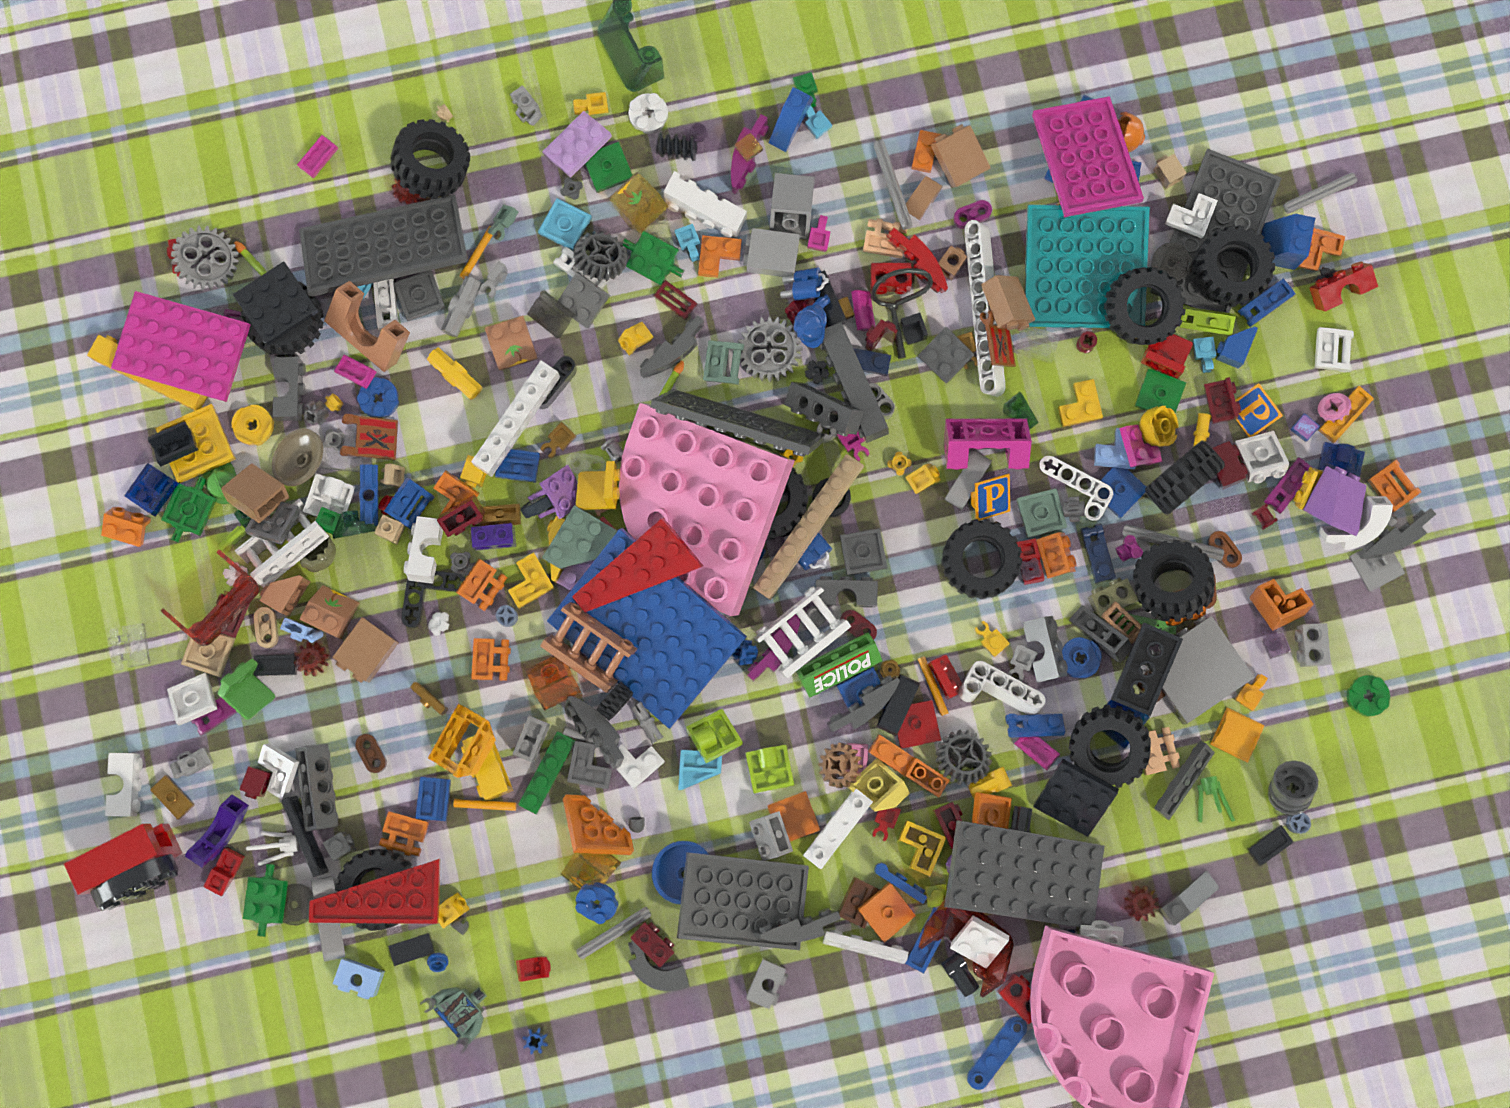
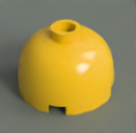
[1139,406,1179,447]

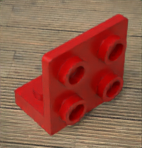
[1140,334,1193,379]

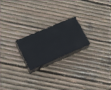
[254,654,297,676]
[1247,825,1294,866]
[388,933,436,966]

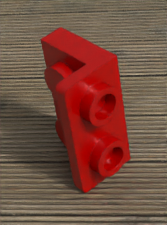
[928,655,962,700]

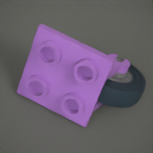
[521,465,578,519]

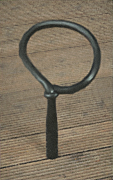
[871,268,933,359]

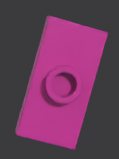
[297,135,339,179]
[851,290,875,332]
[334,355,377,389]
[1014,737,1060,771]

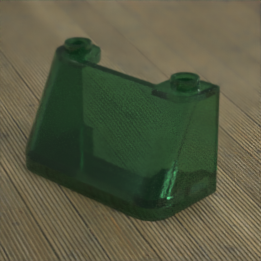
[597,0,665,92]

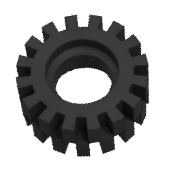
[597,682,633,721]

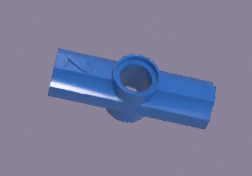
[359,464,379,527]

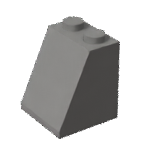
[770,173,815,240]

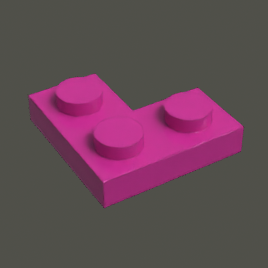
[1120,425,1162,467]

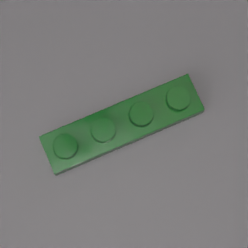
[518,731,575,815]

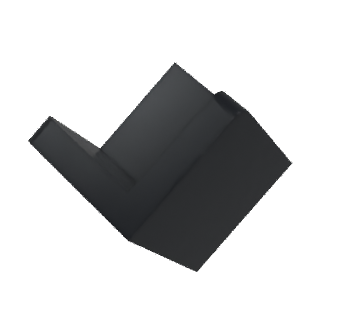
[900,312,928,345]

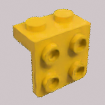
[576,461,620,510]

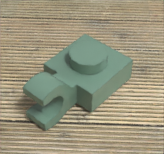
[488,204,519,241]

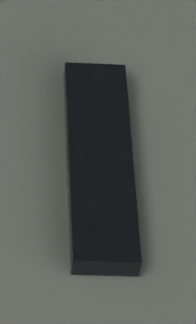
[281,795,329,877]

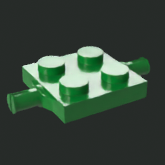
[623,231,685,285]
[161,476,217,543]
[243,864,288,937]

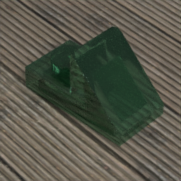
[1003,391,1039,430]
[332,510,375,539]

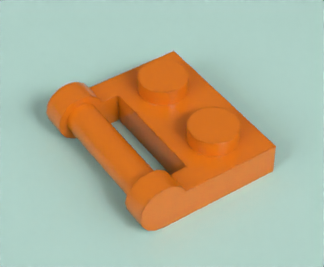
[1367,459,1422,513]

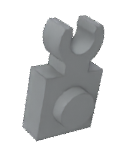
[1008,644,1038,682]

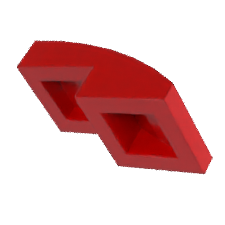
[1017,538,1045,585]
[203,847,245,897]

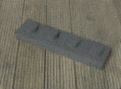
[1154,741,1215,820]

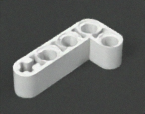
[1040,456,1113,521]
[958,661,1045,715]

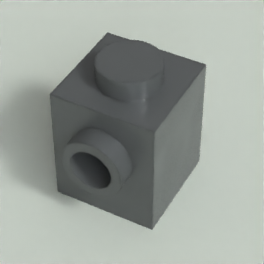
[323,832,356,861]

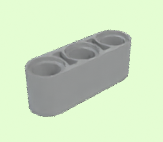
[945,450,992,510]

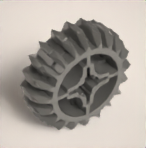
[573,231,628,282]
[936,729,992,785]

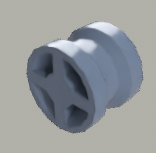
[496,605,518,627]
[1286,813,1311,834]

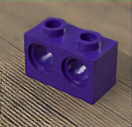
[471,523,516,551]

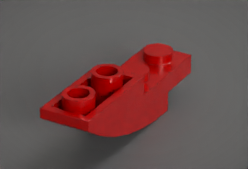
[886,228,948,293]

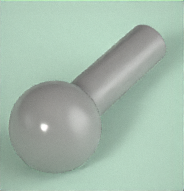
[562,726,597,749]

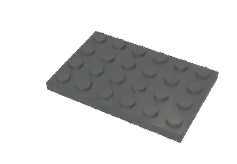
[677,852,809,950]

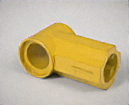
[967,766,1012,800]

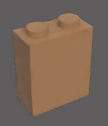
[931,124,991,188]
[981,275,1035,331]
[221,463,290,523]
[332,617,399,683]

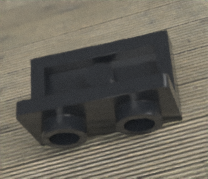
[148,422,198,467]

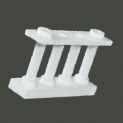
[235,499,329,588]
[754,586,851,678]
[803,789,873,869]

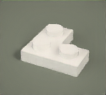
[1165,193,1218,238]
[258,743,299,800]
[616,744,665,789]

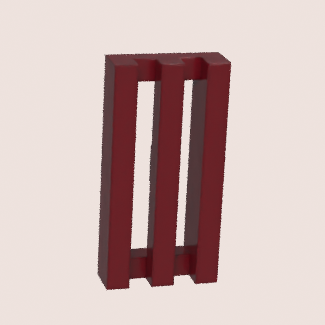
[654,280,698,320]

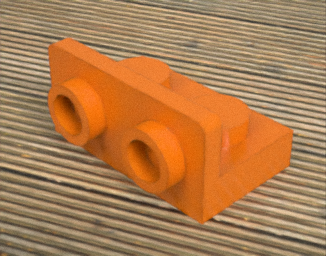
[1036,532,1077,579]

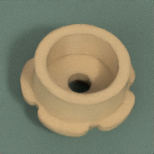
[436,104,453,123]

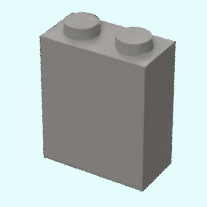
[743,228,800,277]

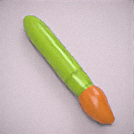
[234,241,267,276]
[659,360,684,396]

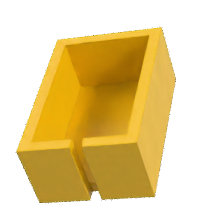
[461,736,514,800]

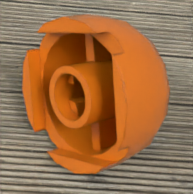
[1118,112,1145,152]

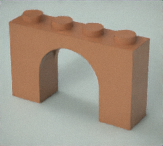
[324,281,410,372]

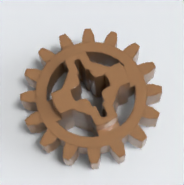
[818,743,863,788]

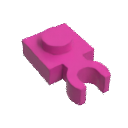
[837,432,869,462]

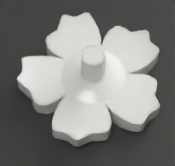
[222,562,249,587]
[428,612,449,636]

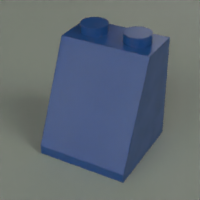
[1261,214,1316,270]

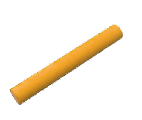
[459,226,493,280]
[917,656,949,716]
[453,799,517,811]

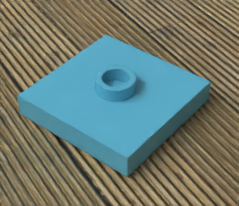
[538,198,592,252]

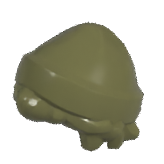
[300,536,336,572]

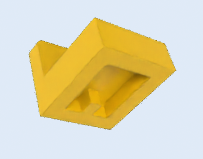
[906,463,941,494]
[439,893,470,929]

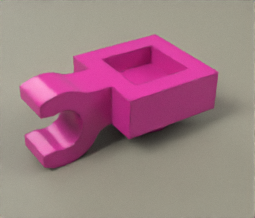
[807,215,831,252]

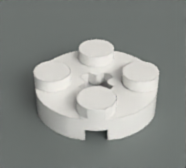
[629,93,668,134]

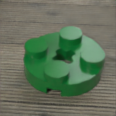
[1347,675,1390,717]

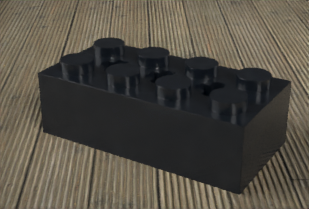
[1111,622,1183,716]

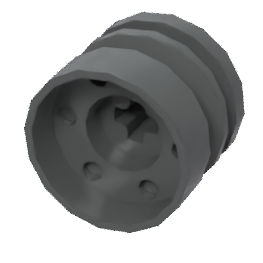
[1268,760,1319,815]

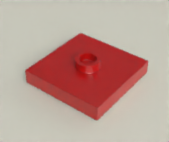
[897,700,941,749]

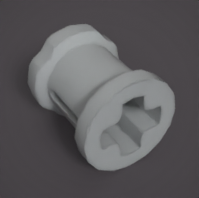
[601,437,623,464]

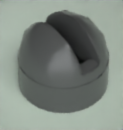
[628,817,645,833]
[450,917,469,935]

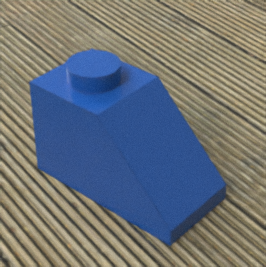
[1216,326,1258,369]

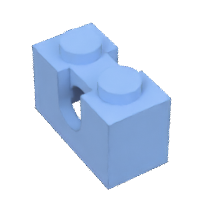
[333,958,385,999]

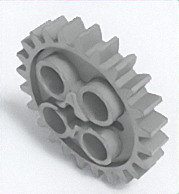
[171,226,239,291]
[738,316,803,382]

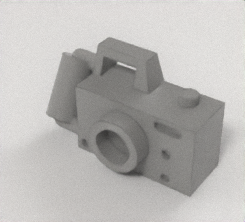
[510,85,543,126]
[170,748,214,779]

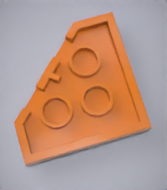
[563,794,634,855]

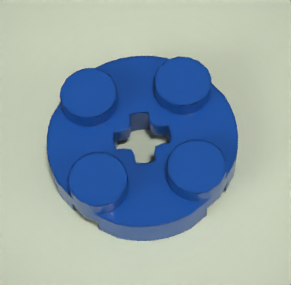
[357,377,399,418]
[1062,637,1102,679]
[575,882,618,924]

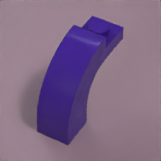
[185,794,249,868]

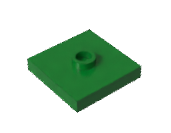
[585,142,634,193]
[1134,369,1187,413]

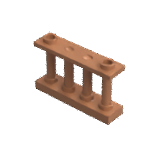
[540,602,637,693]

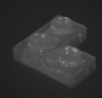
[320,429,364,472]

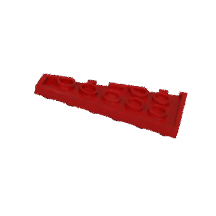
[572,517,704,612]
[309,859,441,924]

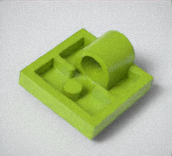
[686,709,743,763]
[746,745,794,794]

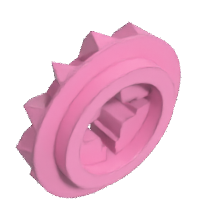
[1318,393,1352,423]

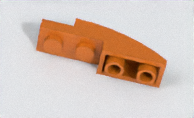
[868,734,950,798]

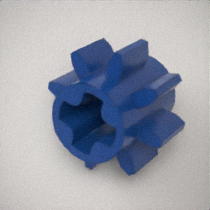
[732,640,758,665]
[522,1027,549,1055]

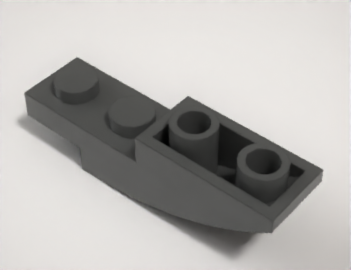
[640,315,704,378]
[1359,508,1436,559]
[826,675,900,732]
[565,696,624,770]
[754,908,841,943]

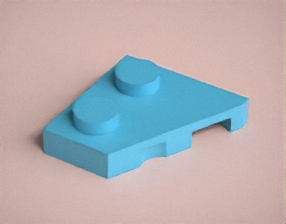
[678,750,722,790]

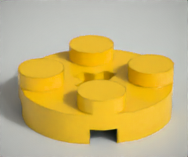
[231,404,274,446]

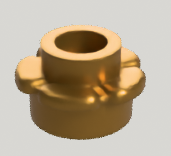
[880,660,900,677]

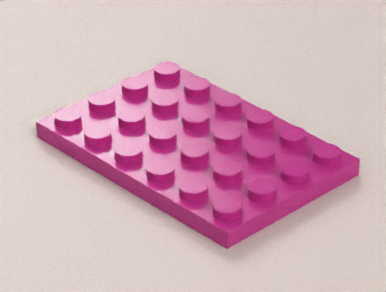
[1032,96,1144,217]
[111,291,251,402]

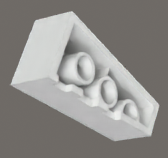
[664,171,747,238]

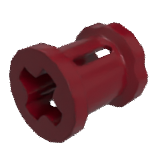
[1076,331,1098,354]
[1251,503,1278,530]

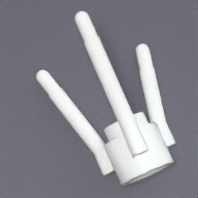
[246,831,299,866]

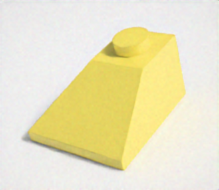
[848,758,910,812]

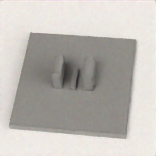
[1349,549,1405,592]

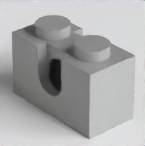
[746,958,788,1009]

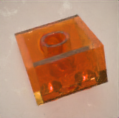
[526,656,581,711]

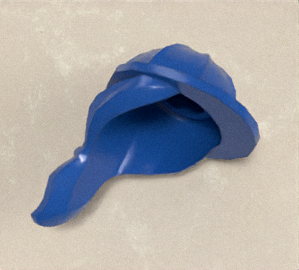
[793,295,830,348]

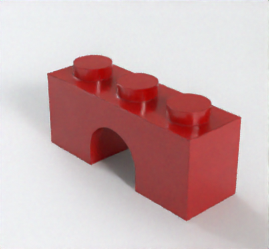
[1309,261,1379,312]

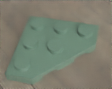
[542,505,617,569]

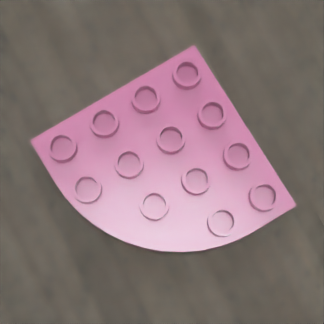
[619,403,795,616]
[1030,926,1214,1108]

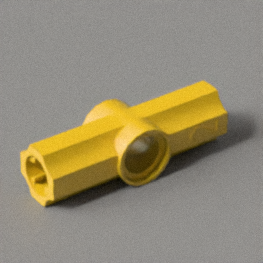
[427,347,483,400]

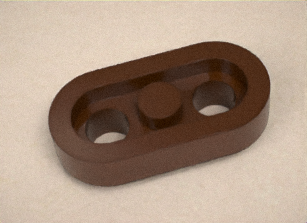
[355,734,387,773]

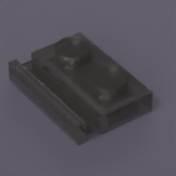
[527,290,575,339]

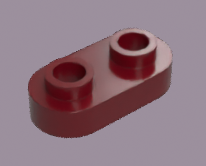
[840,610,877,640]

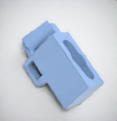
[280,617,323,643]

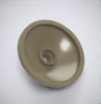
[272,428,323,486]

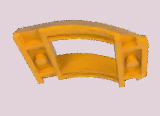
[428,703,496,778]

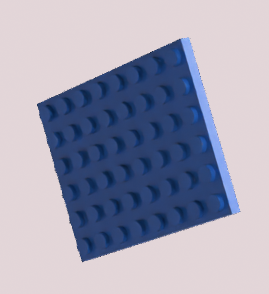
[547,528,747,729]

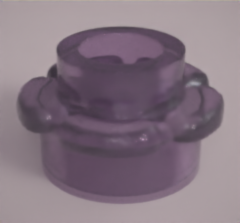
[688,123,708,142]

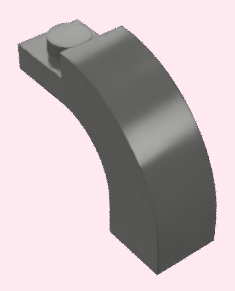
[628,940,690,992]

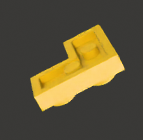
[1058,379,1103,427]
[508,552,555,609]

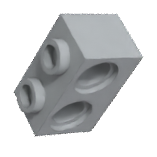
[1295,623,1331,667]
[512,716,550,763]

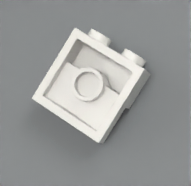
[1235,431,1289,483]

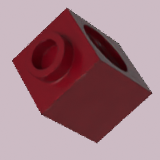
[239,766,272,800]

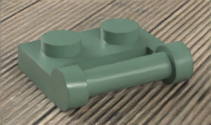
[703,340,744,385]

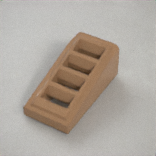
[1101,601,1141,644]

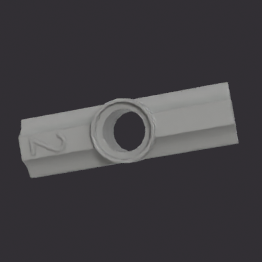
[441,276,482,338]

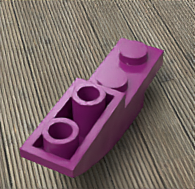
[731,114,769,194]
[747,614,801,682]

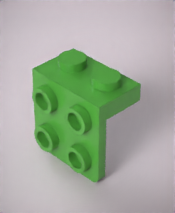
[217,659,275,720]

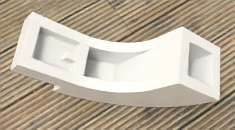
[1319,496,1393,550]

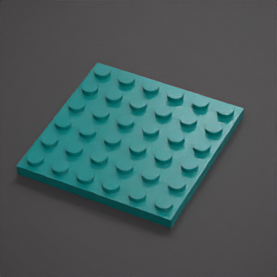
[1025,205,1150,328]

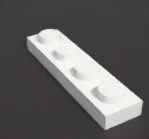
[823,930,909,964]

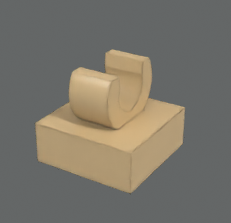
[380,464,405,488]

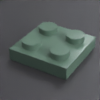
[1016,488,1067,538]

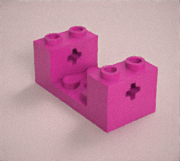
[944,419,1032,470]

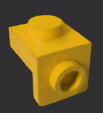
[618,322,654,355]

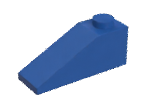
[769,87,814,152]

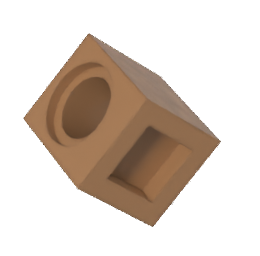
[939,246,967,281]

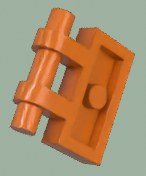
[456,559,508,611]
[471,638,511,681]
[379,811,429,857]

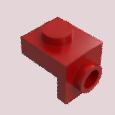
[516,956,551,982]

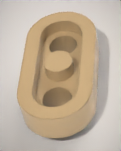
[254,607,279,648]

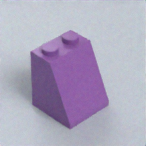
[1303,466,1367,536]

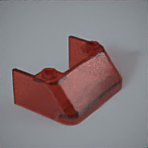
[160,550,260,646]
[919,898,1014,998]

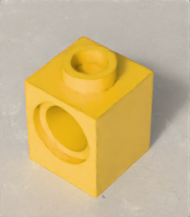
[460,455,487,489]

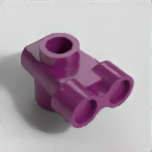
[1115,535,1143,562]

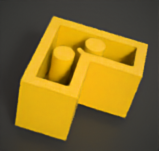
[898,821,946,876]

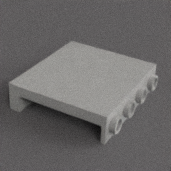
[1145,616,1255,724]

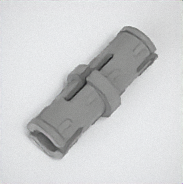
[631,702,663,744]

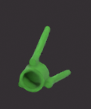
[1197,776,1235,823]

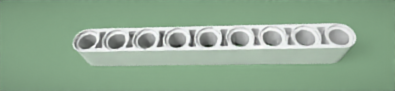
[964,220,1006,397]

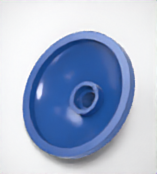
[652,841,709,905]

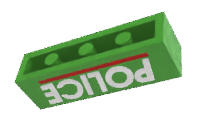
[796,633,883,698]

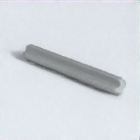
[1283,173,1357,214]
[576,907,651,959]

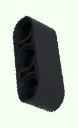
[539,356,577,409]
[876,674,920,736]

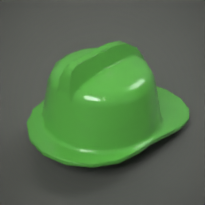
[203,462,237,504]

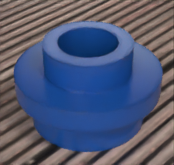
[427,953,449,972]

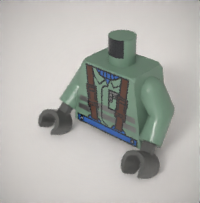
[420,987,487,1053]

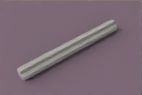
[874,140,912,230]
[1123,525,1224,560]

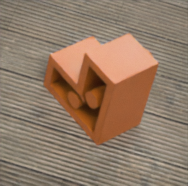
[1249,579,1314,631]

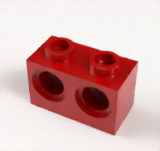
[870,263,912,295]
[996,974,1032,1024]

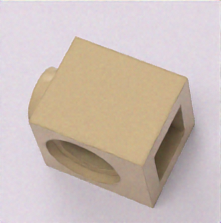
[1153,154,1187,189]
[374,515,406,545]

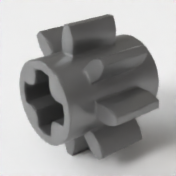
[303,400,330,426]
[1064,497,1085,522]

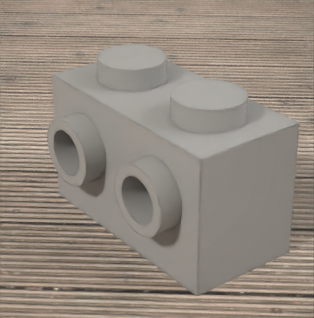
[749,811,793,861]

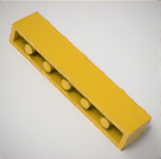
[87,334,207,411]

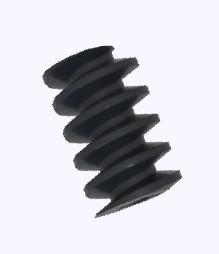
[656,132,698,161]

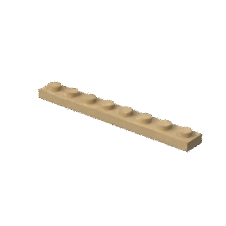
[753,454,864,600]

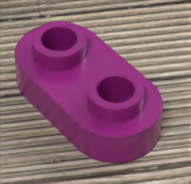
[953,200,992,229]

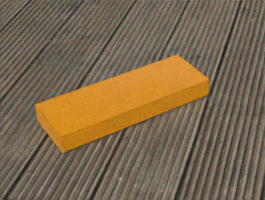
[1318,386,1374,443]

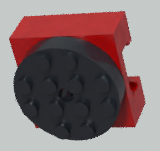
[64,823,183,911]

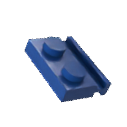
[495,449,540,483]
[415,777,451,821]

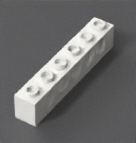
[471,361,560,477]

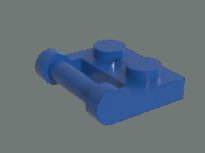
[384,478,435,530]

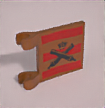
[980,310,1016,367]
[340,414,398,460]

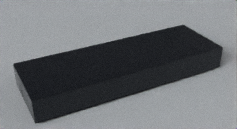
[815,270,848,327]

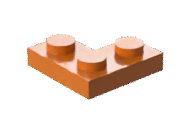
[911,130,947,173]
[1298,228,1345,271]
[698,235,742,278]
[433,470,479,514]

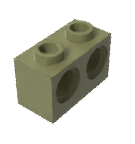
[1087,577,1138,618]

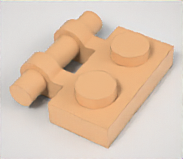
[863,218,907,259]
[1144,727,1180,775]

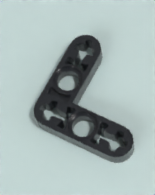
[401,571,465,628]

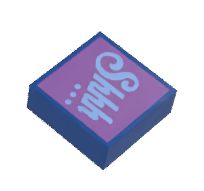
[1290,413,1320,442]

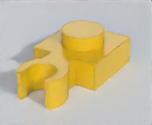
[974,621,1010,657]

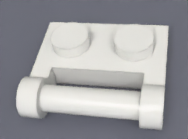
[1315,327,1354,372]

